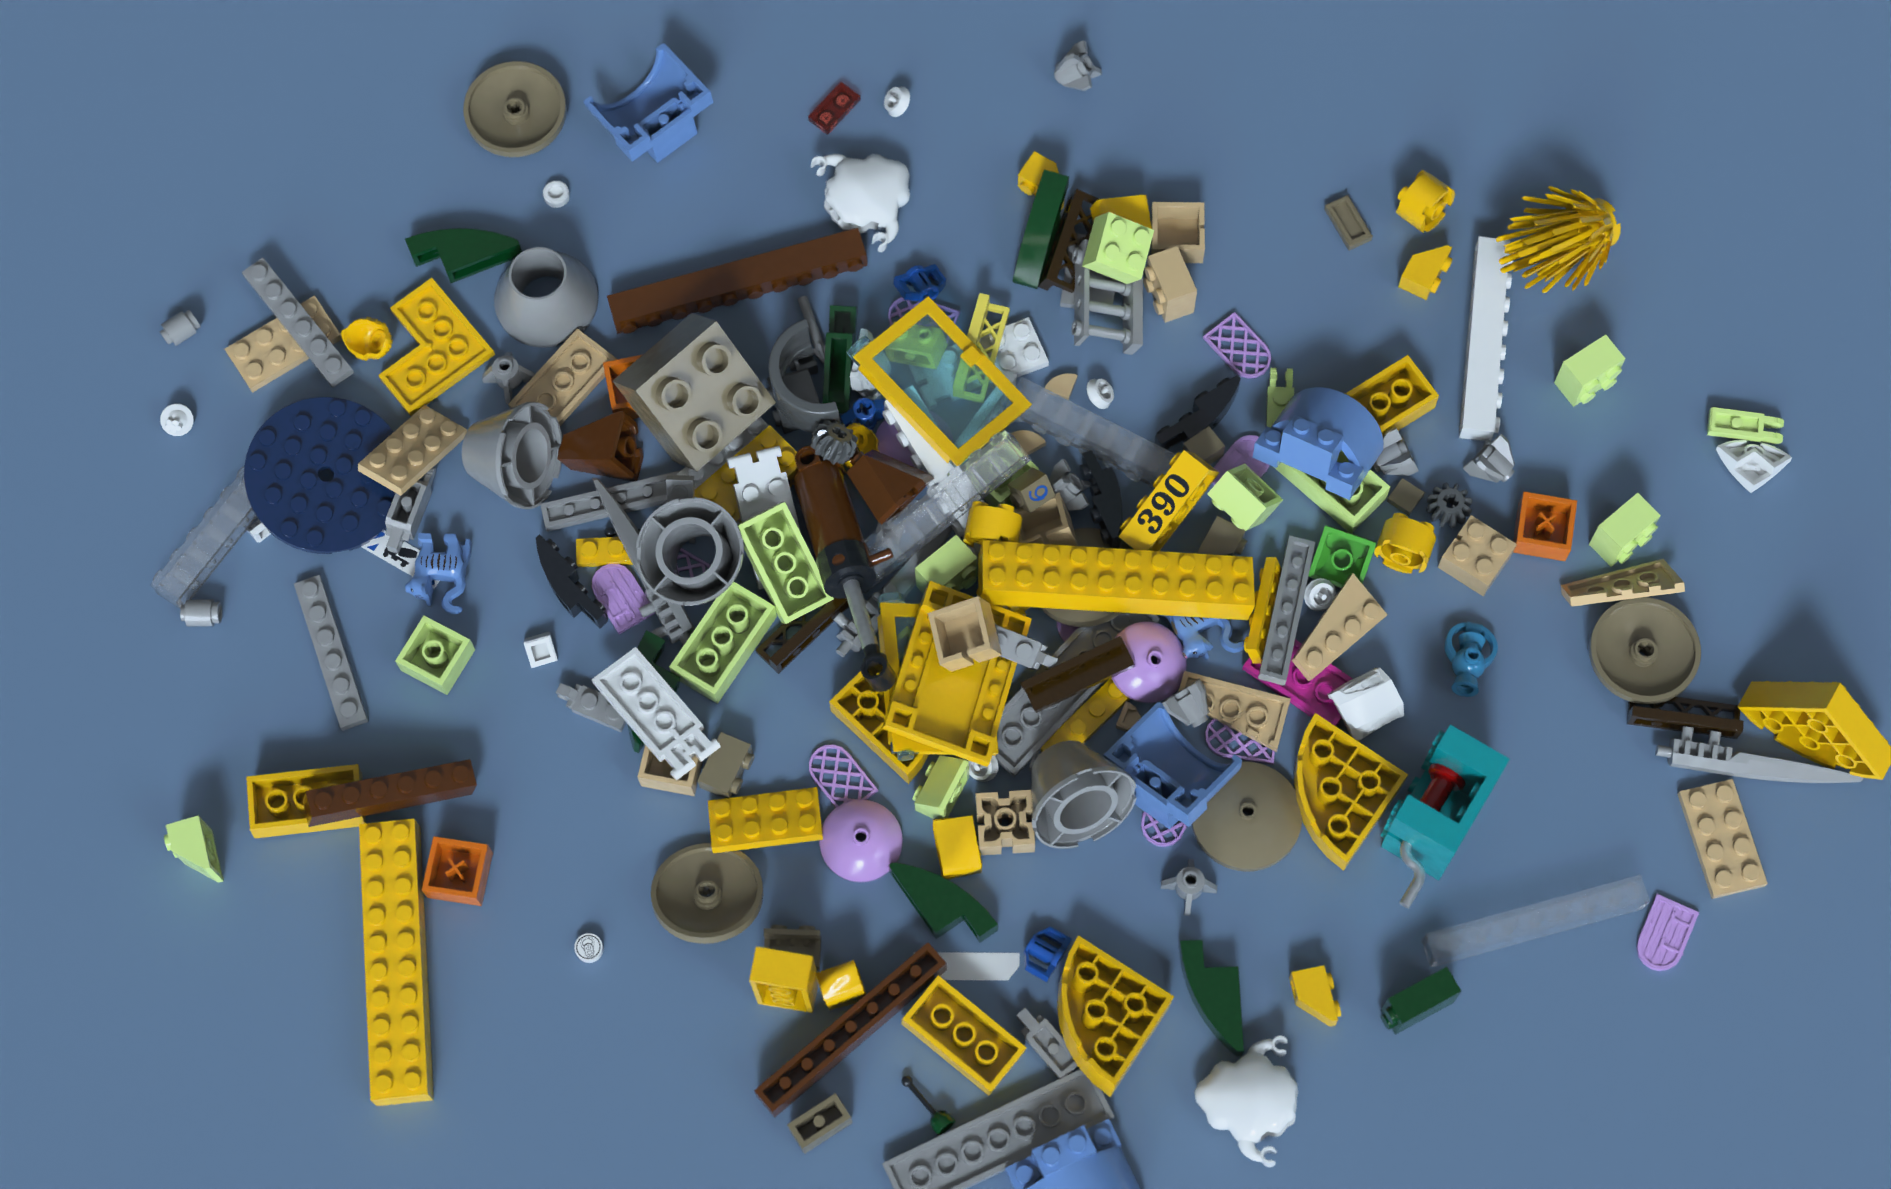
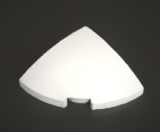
[1716,440,1792,493]

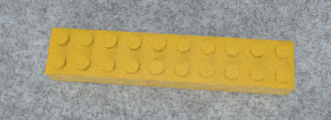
[978,540,1255,620]
[359,818,434,1106]

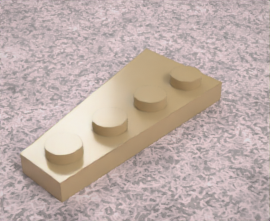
[1561,559,1685,606]
[1291,573,1387,681]
[1179,671,1291,752]

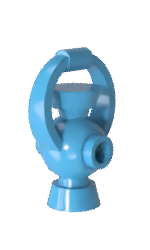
[1444,621,1498,697]

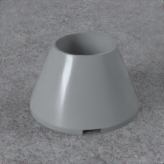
[494,247,598,348]
[462,402,562,509]
[636,497,744,606]
[1031,740,1137,849]

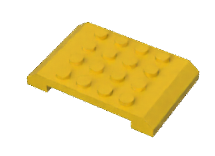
[882,581,1032,767]

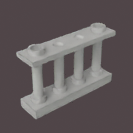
[1071,239,1143,355]

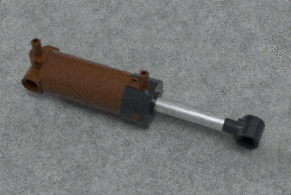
[793,446,896,692]

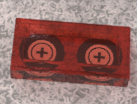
[808,82,861,135]

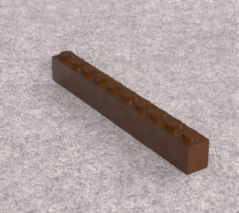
[607,228,868,334]

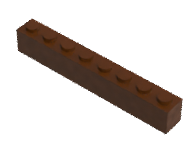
[754,942,947,1118]

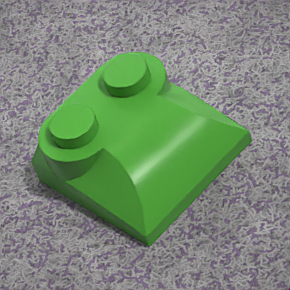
[1308,525,1377,588]

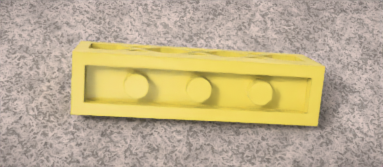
[952,293,1010,404]

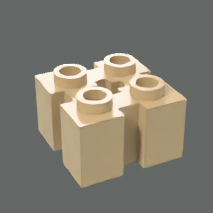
[976,790,1035,856]

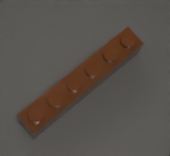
[303,759,477,827]

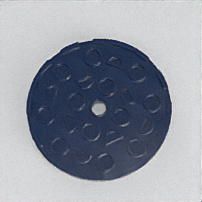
[244,397,395,554]

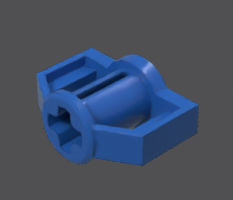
[893,264,946,302]
[841,398,885,430]
[1024,927,1072,982]

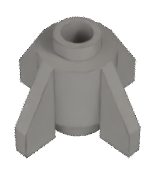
[1054,40,1102,91]
[482,352,535,404]
[1373,427,1419,476]
[1463,434,1515,483]
[1049,459,1090,510]
[1162,679,1210,728]
[1161,859,1217,916]

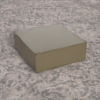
[1387,478,1425,516]

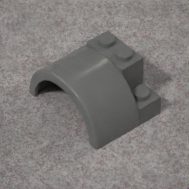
[766,318,840,434]

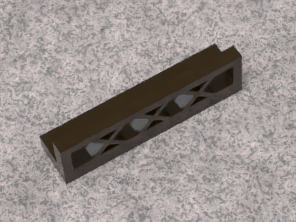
[1038,189,1100,293]
[755,598,849,674]
[1021,636,1136,713]
[1627,697,1744,739]

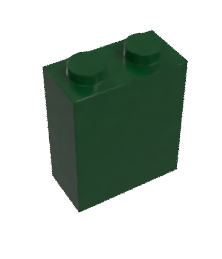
[1380,967,1462,1035]

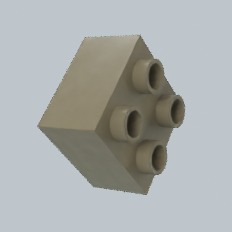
[613,313,776,472]

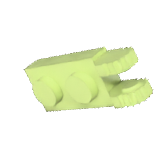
[1266,368,1294,435]
[1707,407,1784,444]

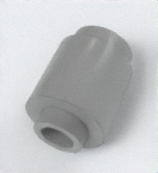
[160,310,201,346]
[180,599,222,627]

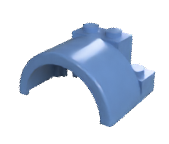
[584,43,713,163]
[1252,387,1384,500]
[1104,702,1242,830]
[1005,1118,1141,1189]

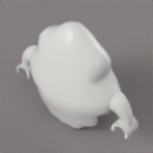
[811,154,910,252]
[1194,1036,1298,1167]

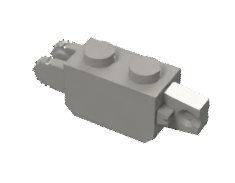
[385,468,436,554]

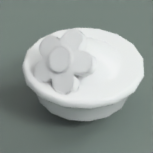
[884,87,910,117]
[1087,379,1114,409]
[160,404,194,436]
[1304,578,1336,611]
[967,756,999,782]

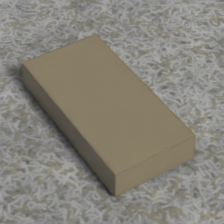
[1324,195,1373,251]

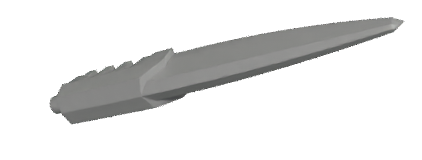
[592,478,695,646]
[833,516,954,657]
[1655,726,1864,783]

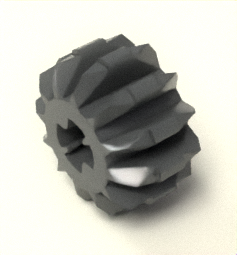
[811,420,858,465]
[1426,482,1472,529]

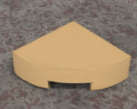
[1044,373,1078,401]
[1010,430,1046,456]
[1116,701,1141,732]

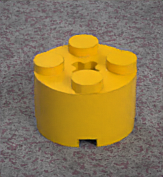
[1396,170,1455,233]
[963,501,1023,547]
[1374,513,1436,574]

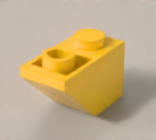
[1018,151,1064,210]
[1398,245,1453,300]
[1289,965,1341,1027]

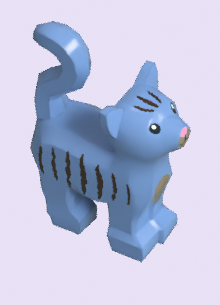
[405,533,472,614]
[1157,615,1244,660]

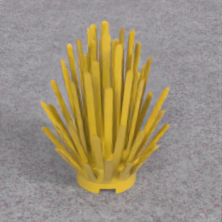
[1496,186,1621,293]

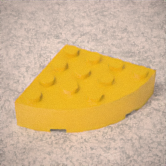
[829,627,929,784]
[1737,681,1891,780]
[1294,713,1408,871]
[1057,935,1174,1097]

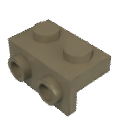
[764,925,821,970]

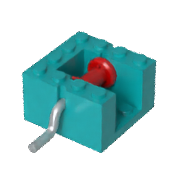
[1380,724,1510,909]

